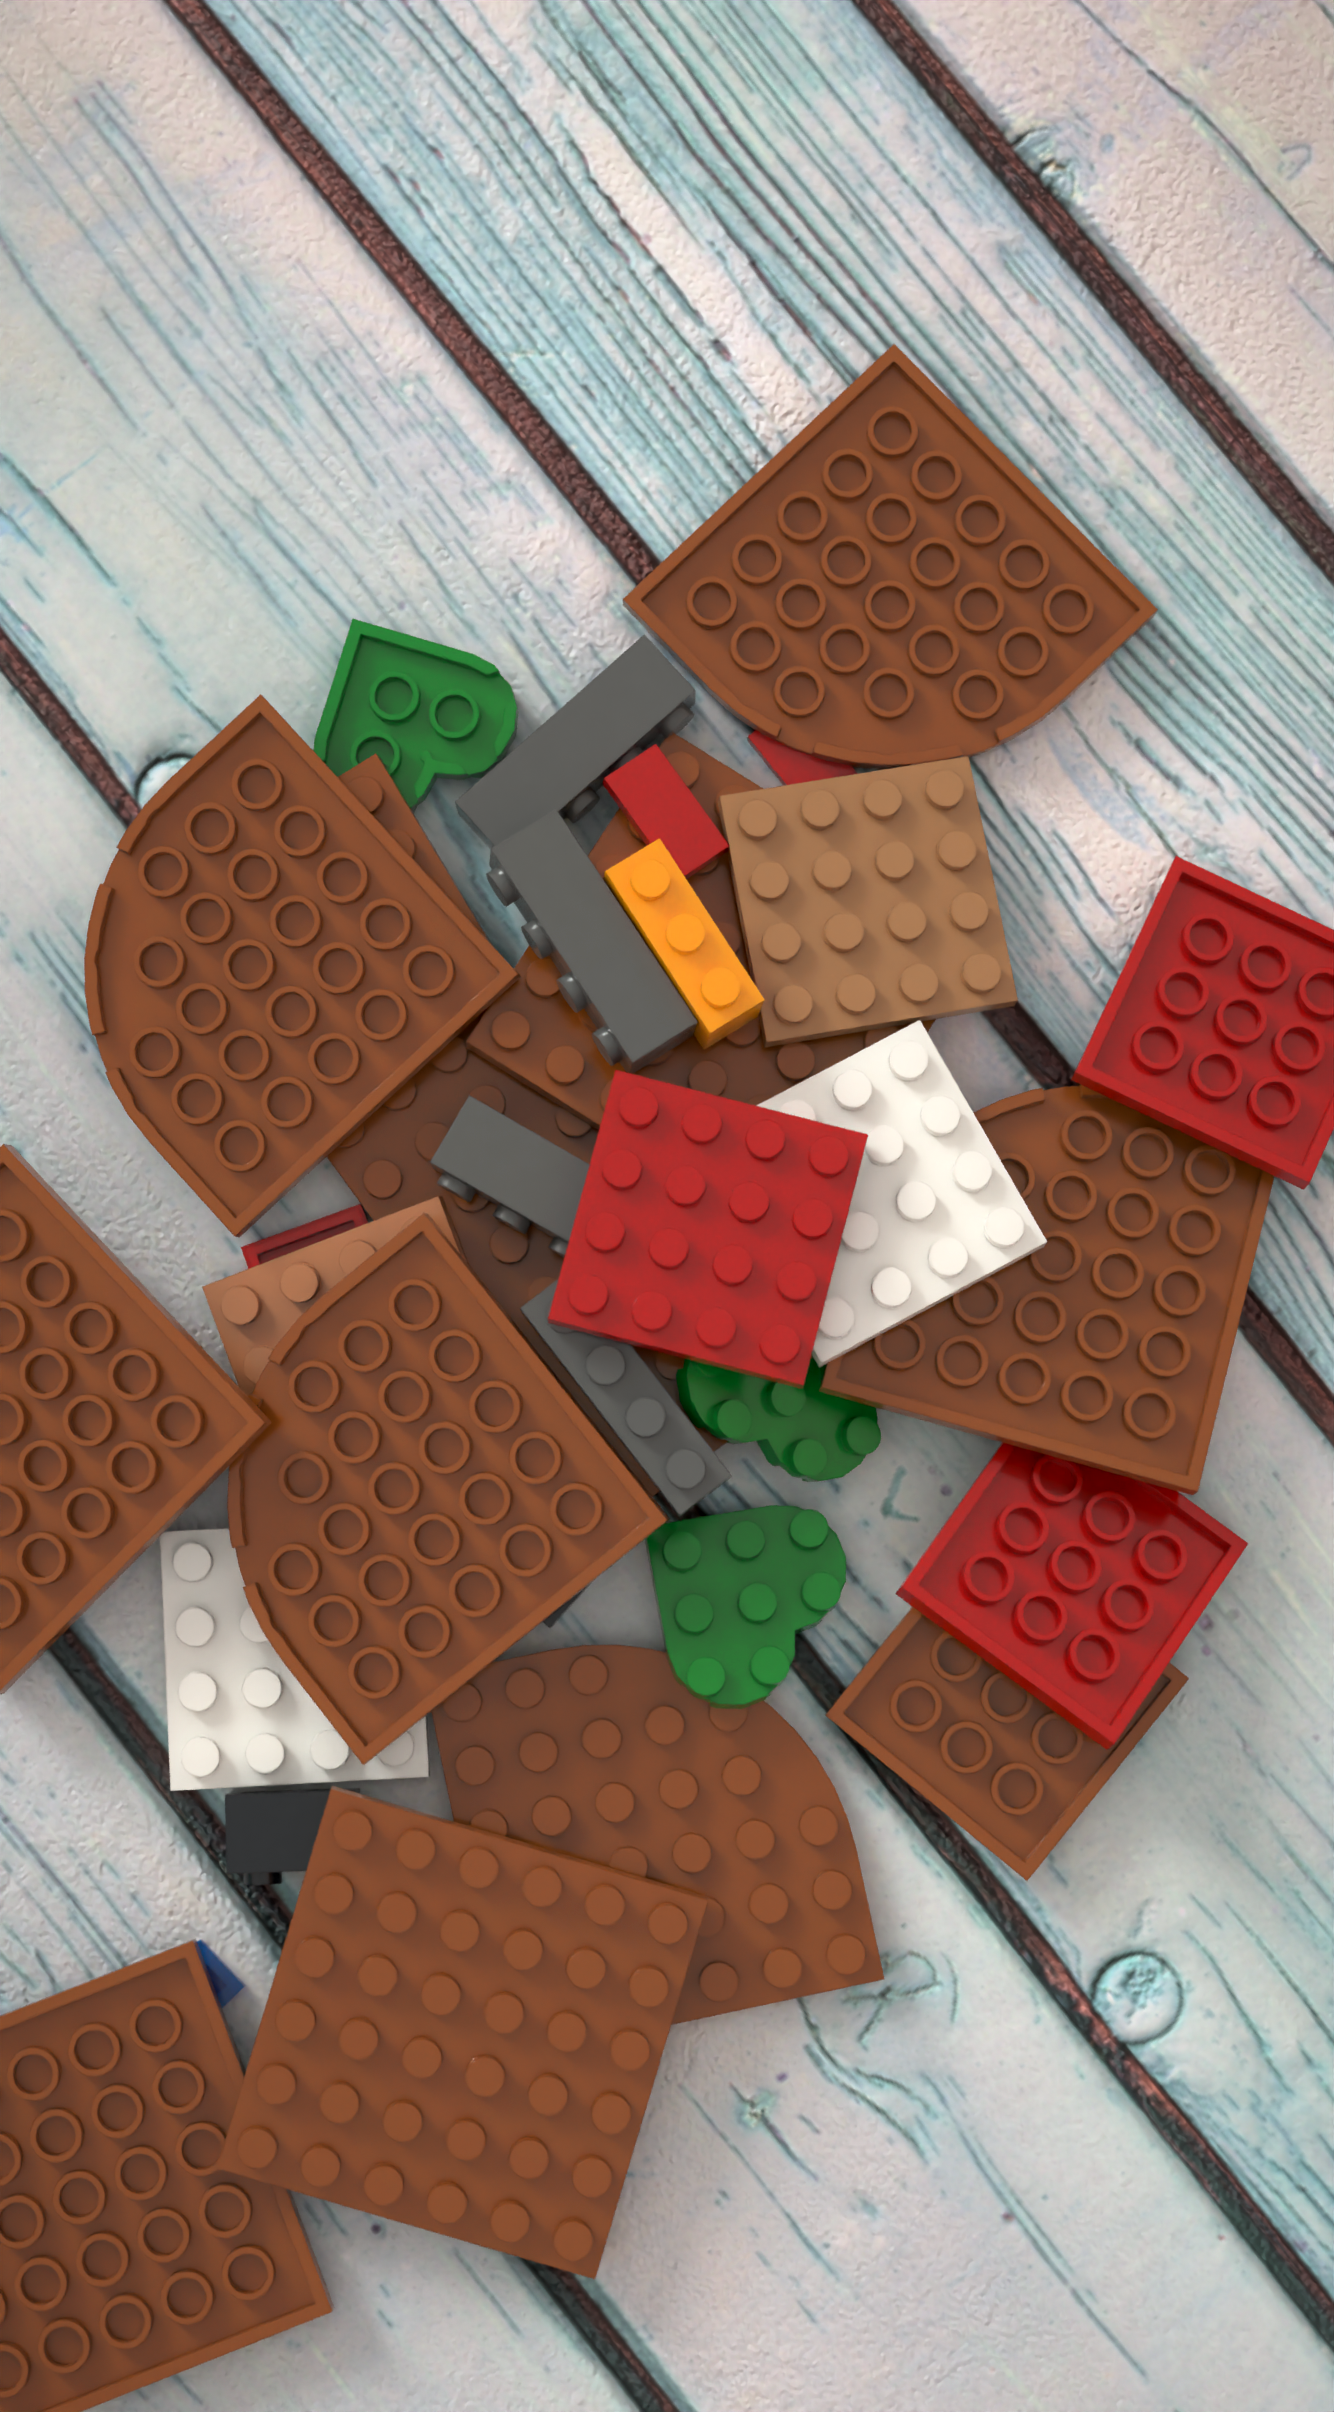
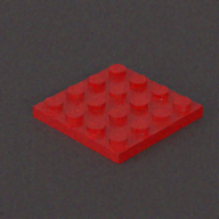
[1071,856,1334,1190]
[548,1070,868,1389]
[895,1443,1248,1750]

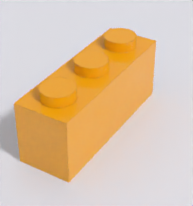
[603,838,765,1050]

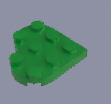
[313,619,519,813]
[676,1355,881,1482]
[645,1505,846,1709]

